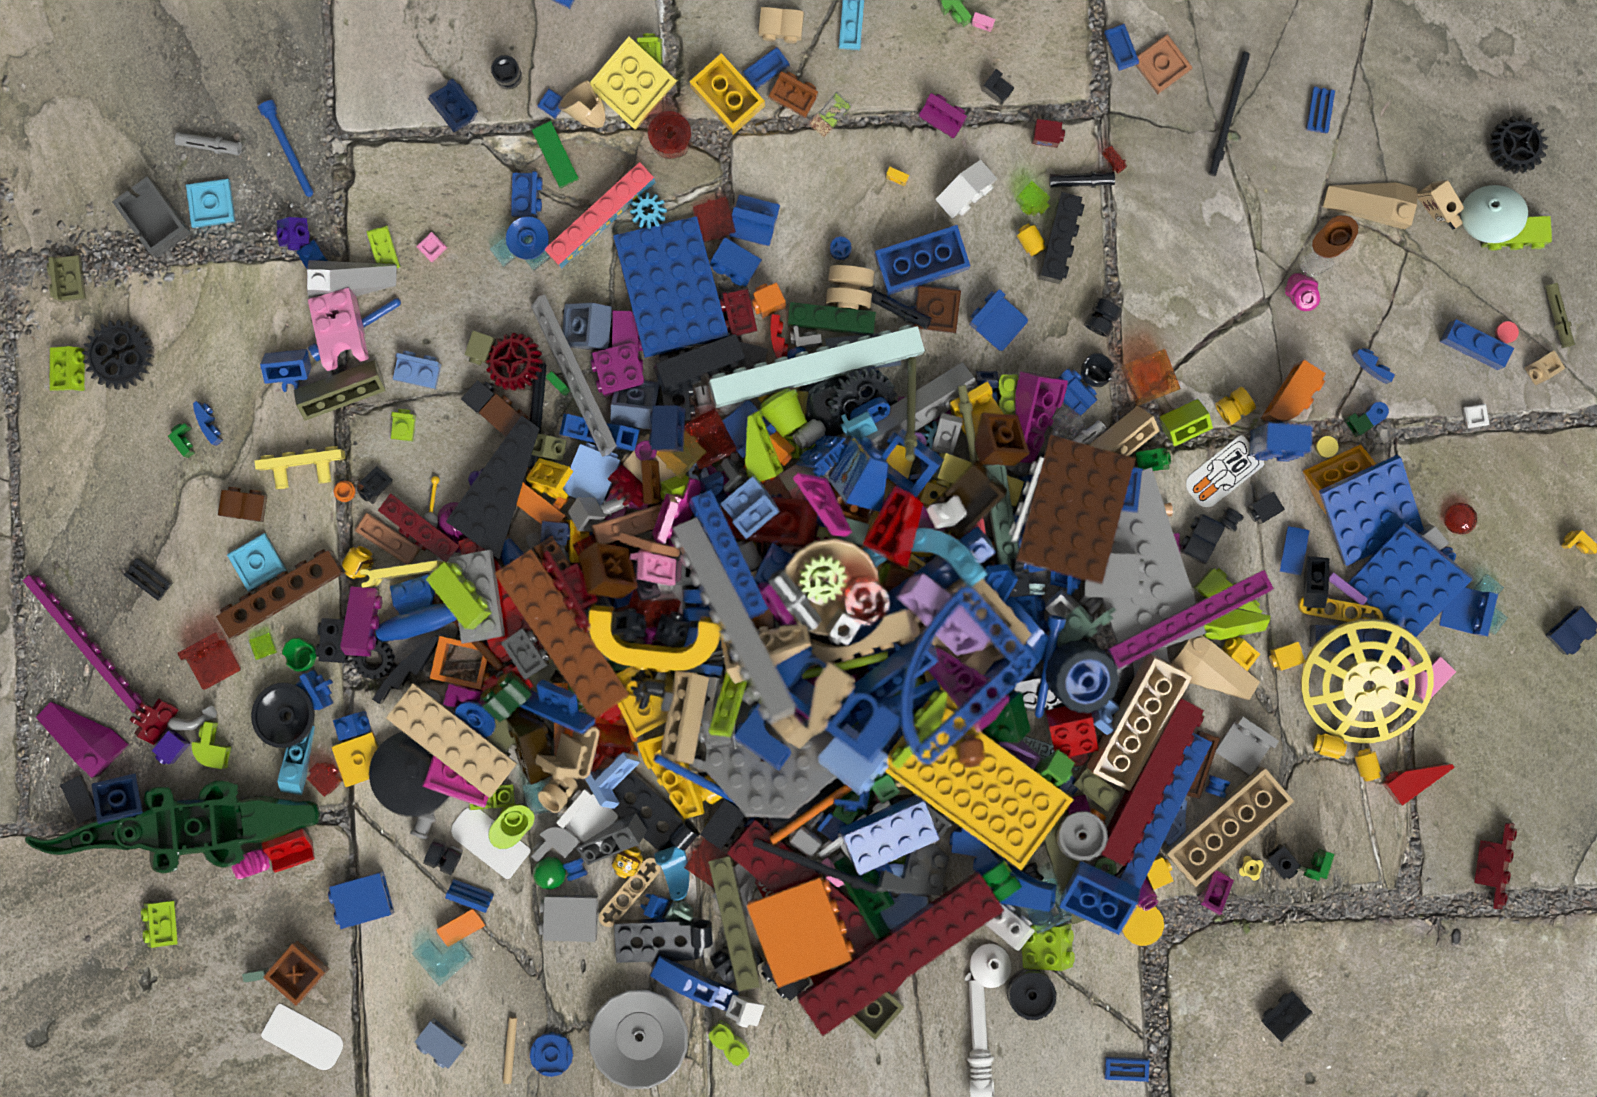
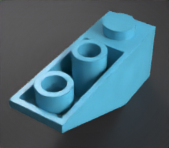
[277,726,315,795]

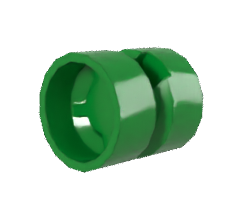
[981,861,1022,902]

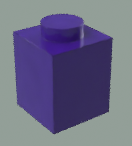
[152,730,191,765]

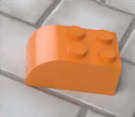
[1261,360,1326,424]

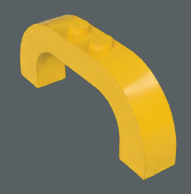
[589,605,721,672]

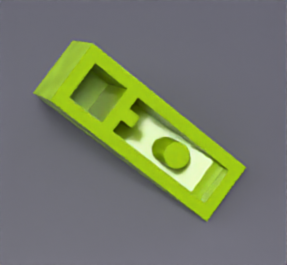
[745,411,783,482]
[1202,609,1271,640]

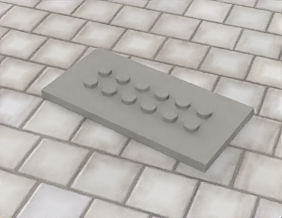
[1102,468,1206,649]

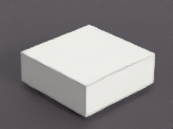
[1463,404,1489,429]

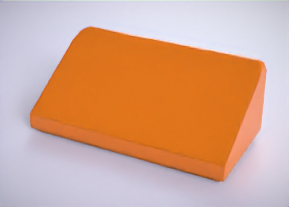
[436,908,486,947]

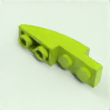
[891,689,947,770]

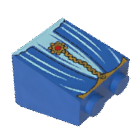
[828,436,888,512]

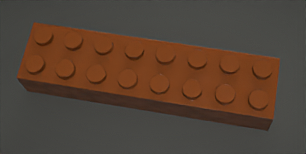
[495,549,630,719]

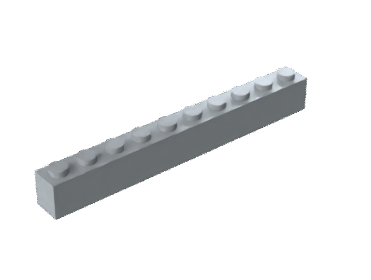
[778,362,978,504]
[671,518,796,724]

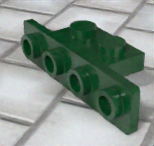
[833,856,895,940]

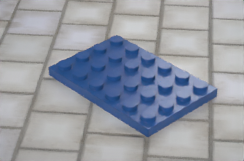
[613,216,729,358]

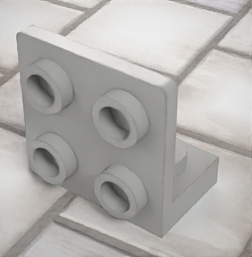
[1216,716,1279,775]

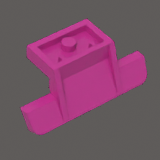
[652,478,701,558]

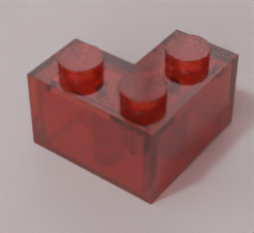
[591,722,634,772]

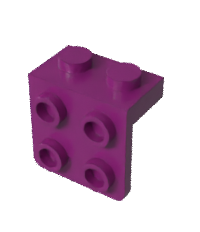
[590,343,644,397]

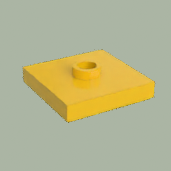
[331,732,379,787]

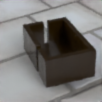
[931,459,1008,539]

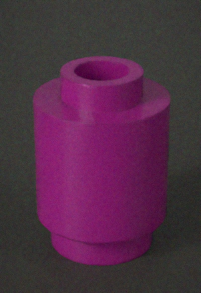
[1137,878,1158,911]

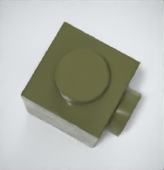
[464,330,496,366]
[532,434,567,461]

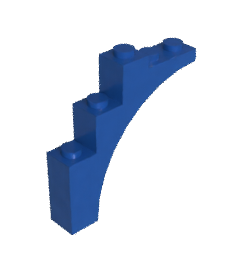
[950,826,1057,912]

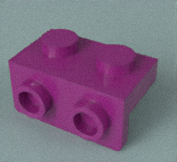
[919,93,967,139]

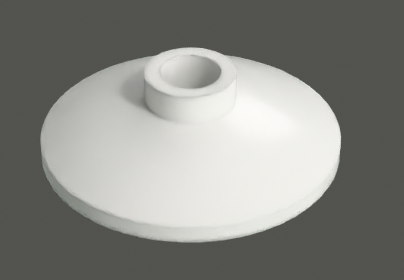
[970,944,1011,988]

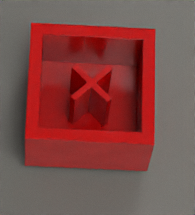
[1046,706,1099,757]

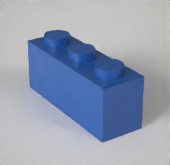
[1440,319,1514,370]

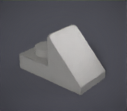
[932,413,963,455]

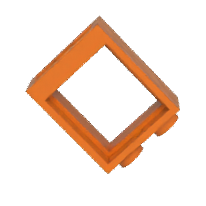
[430,636,491,690]

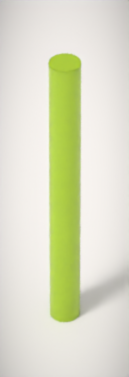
[802,651,889,680]

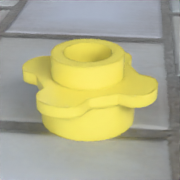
[1239,856,1264,881]

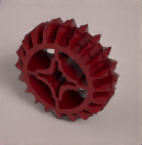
[486,333,544,391]

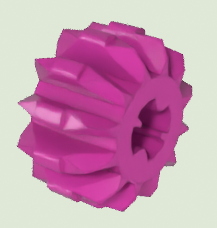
[231,849,270,879]

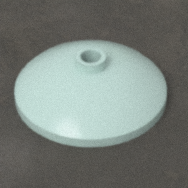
[1460,185,1528,243]

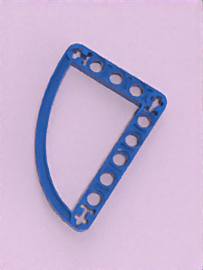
[899,586,1035,764]

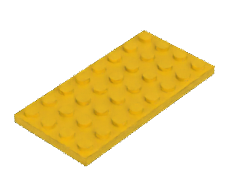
[885,701,1073,870]

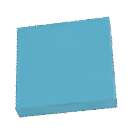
[186,179,236,228]
[227,533,287,592]

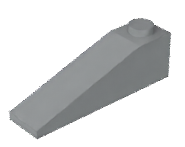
[307,260,397,299]

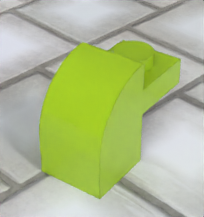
[192,721,231,769]

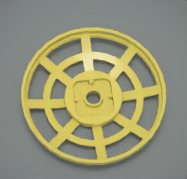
[1301,619,1434,743]

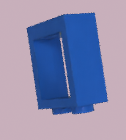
[880,428,944,497]

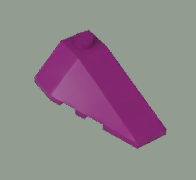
[1015,371,1068,463]
[36,702,129,778]

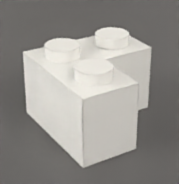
[935,160,997,218]

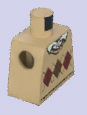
[1417,180,1464,230]

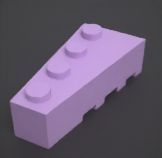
[898,574,995,656]

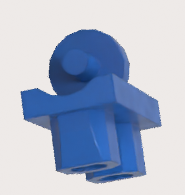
[295,670,334,710]

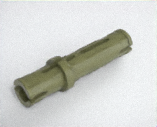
[1544,283,1576,349]

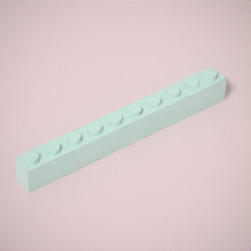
[708,325,925,408]

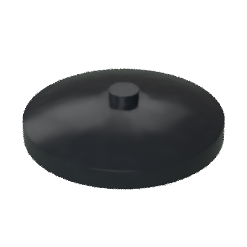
[369,732,450,817]

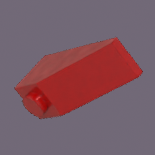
[1382,763,1455,806]

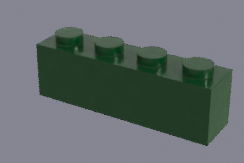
[788,302,876,336]

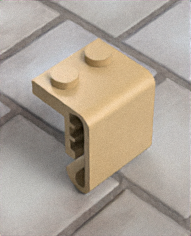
[535,726,599,780]

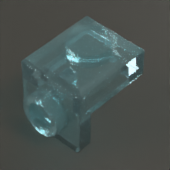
[523,782,550,815]

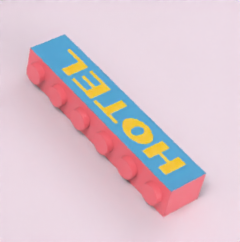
[545,162,656,269]

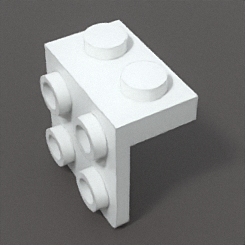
[557,788,618,842]

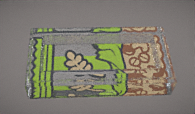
[808,91,852,138]

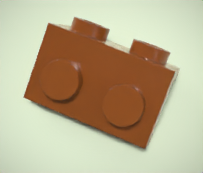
[768,71,818,118]

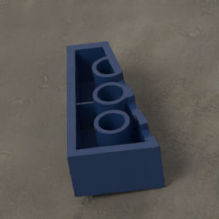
[1310,625,1403,671]

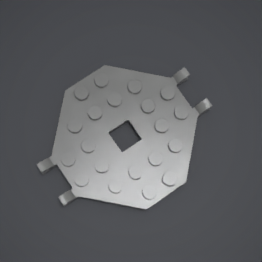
[689,701,837,818]

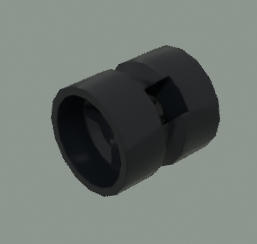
[491,55,522,90]
[1084,298,1122,337]
[423,838,463,876]

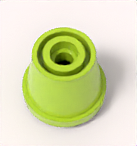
[759,388,807,438]

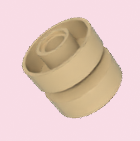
[825,265,875,310]

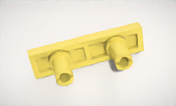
[255,446,346,489]

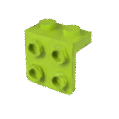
[1022,923,1075,971]

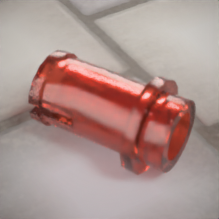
[1101,145,1128,174]

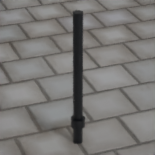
[1208,52,1250,176]
[753,838,878,894]

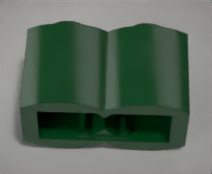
[480,671,532,723]

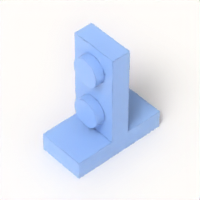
[585,752,640,809]

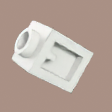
[927,496,967,528]

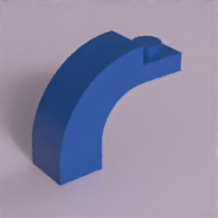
[559,413,639,451]
[1005,596,1059,662]

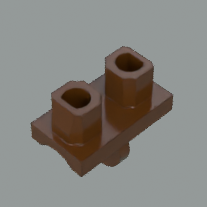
[533,536,571,579]

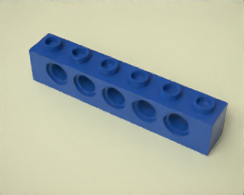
[689,490,768,619]

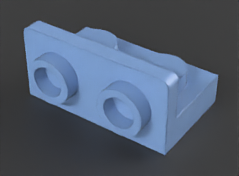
[393,350,442,389]

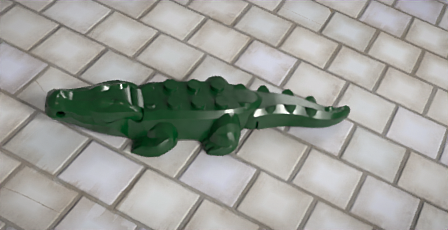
[25,781,320,873]

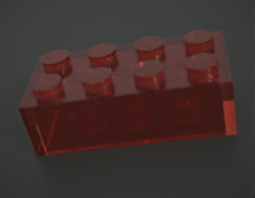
[726,493,818,547]

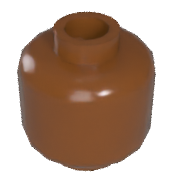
[955,734,985,768]

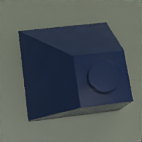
[91,773,143,824]

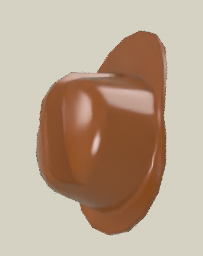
[1312,215,1359,258]

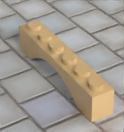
[807,609,920,670]

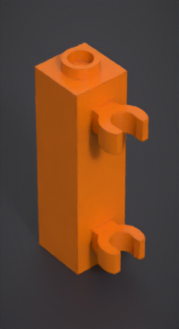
[517,468,569,525]

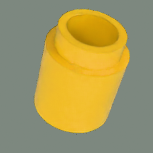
[1017,223,1046,257]
[1313,733,1347,759]
[1354,748,1381,782]

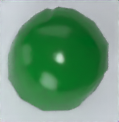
[282,638,317,672]
[532,857,567,890]

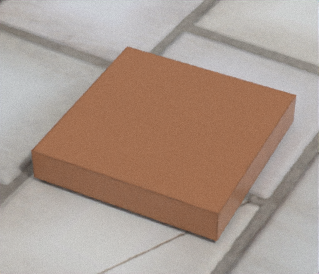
[1136,34,1193,95]
[619,533,680,557]

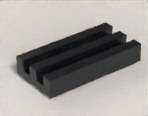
[124,558,173,601]

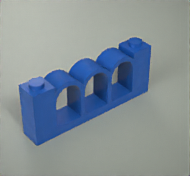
[775,646,901,763]

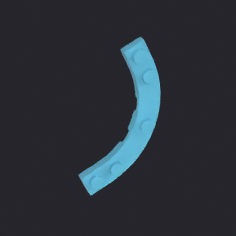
[862,528,987,588]

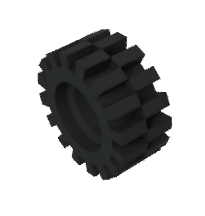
[353,640,395,679]

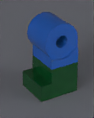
[1343,402,1389,437]

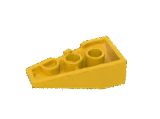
[637,732,704,819]

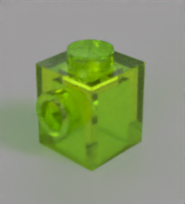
[1015,181,1051,217]

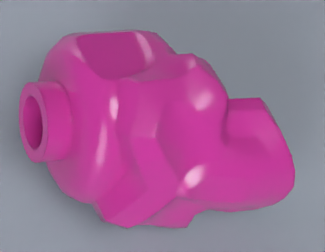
[1285,273,1321,312]

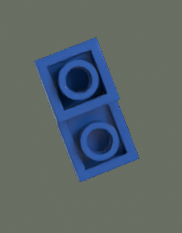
[1352,348,1395,384]
[193,401,223,446]
[1279,526,1310,576]

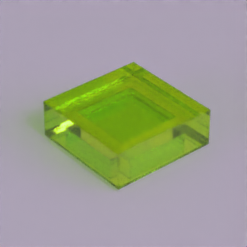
[249,633,278,660]

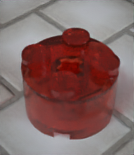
[648,111,692,159]
[841,575,890,625]

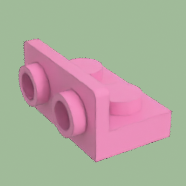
[630,549,676,586]

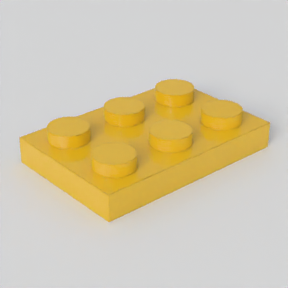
[616,666,668,738]

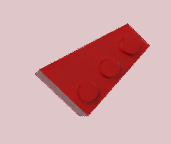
[862,487,923,568]

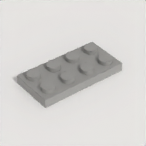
[449,550,505,644]

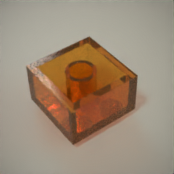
[1121,349,1181,406]

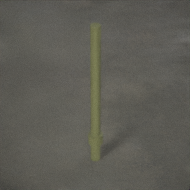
[904,357,917,461]
[957,385,989,513]

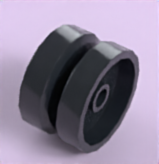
[1006,969,1057,1020]

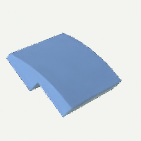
[721,475,779,539]

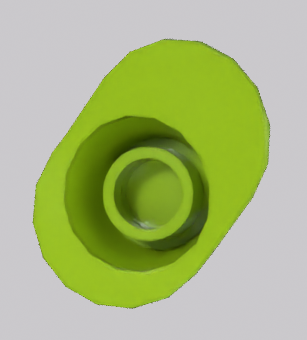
[488,803,535,849]

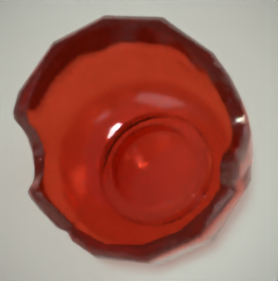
[1444,503,1478,536]

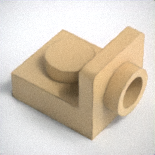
[1525,350,1565,385]

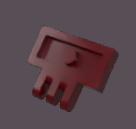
[608,464,644,508]
[129,698,179,745]

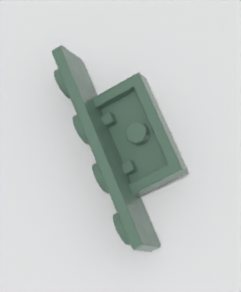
[1048,605,1117,647]

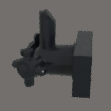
[630,670,675,712]

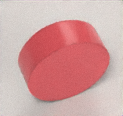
[1495,321,1519,344]

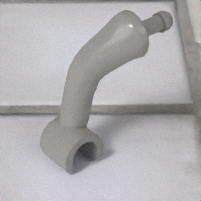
[168,706,217,730]

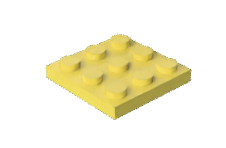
[590,37,678,129]

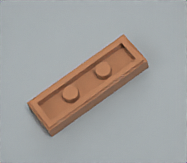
[354,513,421,565]

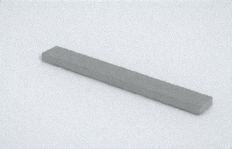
[531,295,617,457]

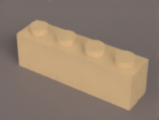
[1089,406,1160,456]
[661,671,709,764]

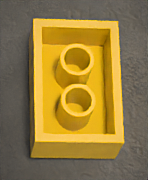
[689,53,765,135]

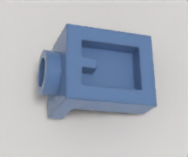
[1091,699,1120,735]

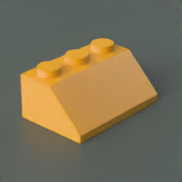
[1303,444,1376,514]

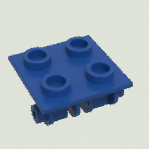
[796,436,848,477]

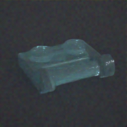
[1026,878,1073,934]

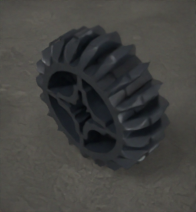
[1488,115,1548,174]

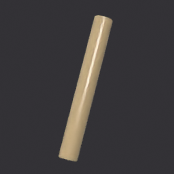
[503,1017,517,1084]

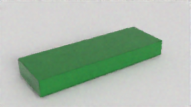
[532,121,579,189]

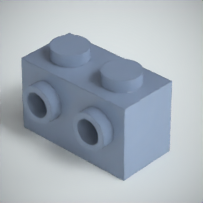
[414,1018,468,1069]

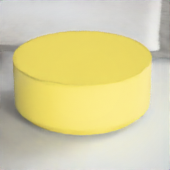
[1315,436,1338,458]

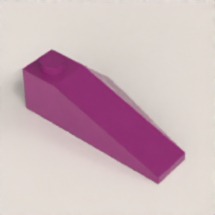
[928,648,1009,733]

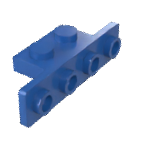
[520,679,595,734]

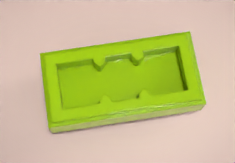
[366,225,400,268]

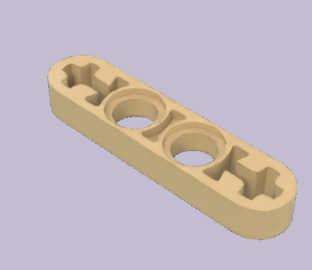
[599,857,661,927]

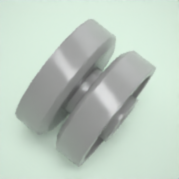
[1056,812,1107,861]

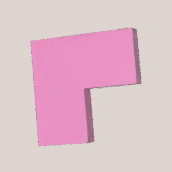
[1394,657,1456,701]

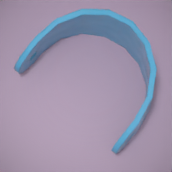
[654,846,690,901]

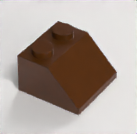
[974,413,1029,466]

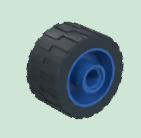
[1045,640,1119,713]

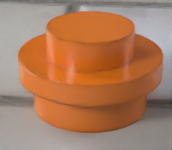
[334,481,356,502]

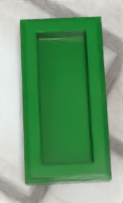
[546,371,571,396]

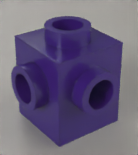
[276,217,310,251]

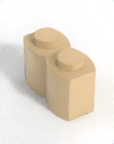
[759,7,804,44]

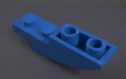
[650,956,739,1011]

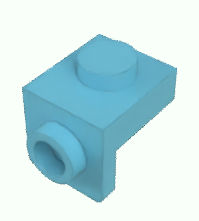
[841,411,878,439]

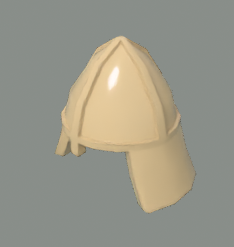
[558,80,606,128]

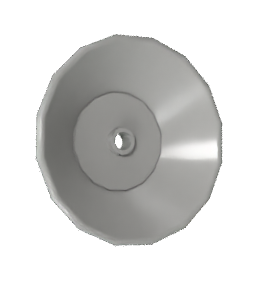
[589,990,688,1089]

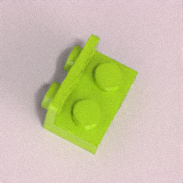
[49,346,85,391]
[141,900,178,948]

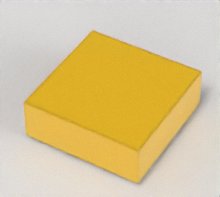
[886,167,909,186]

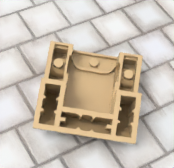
[913,578,1032,675]

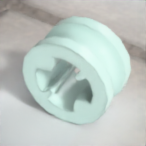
[1029,584,1045,595]

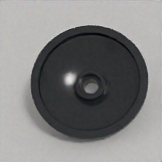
[797,375,851,436]
[251,683,315,748]

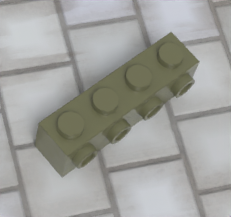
[294,360,386,421]

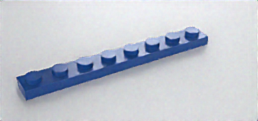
[1120,733,1212,889]

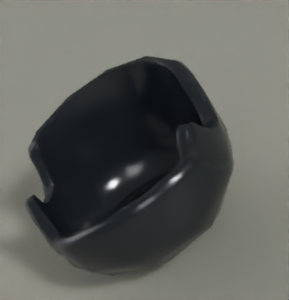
[1081,352,1114,387]

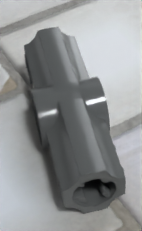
[768,568,822,631]

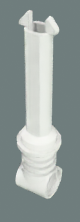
[965,972,994,1097]

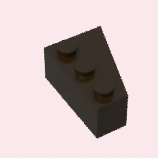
[505,706,553,785]

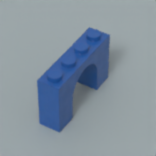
[734,677,815,771]

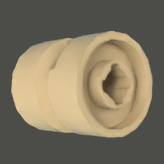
[538,777,578,813]

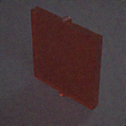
[693,196,736,243]
[684,838,735,889]

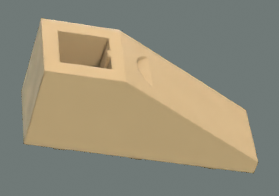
[808,663,855,735]

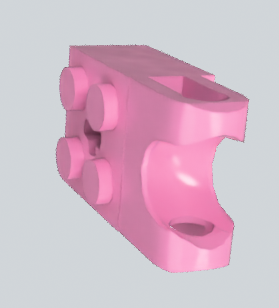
[308,288,369,371]

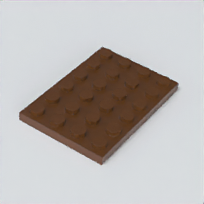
[1016,435,1135,585]

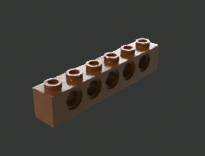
[216,549,345,639]

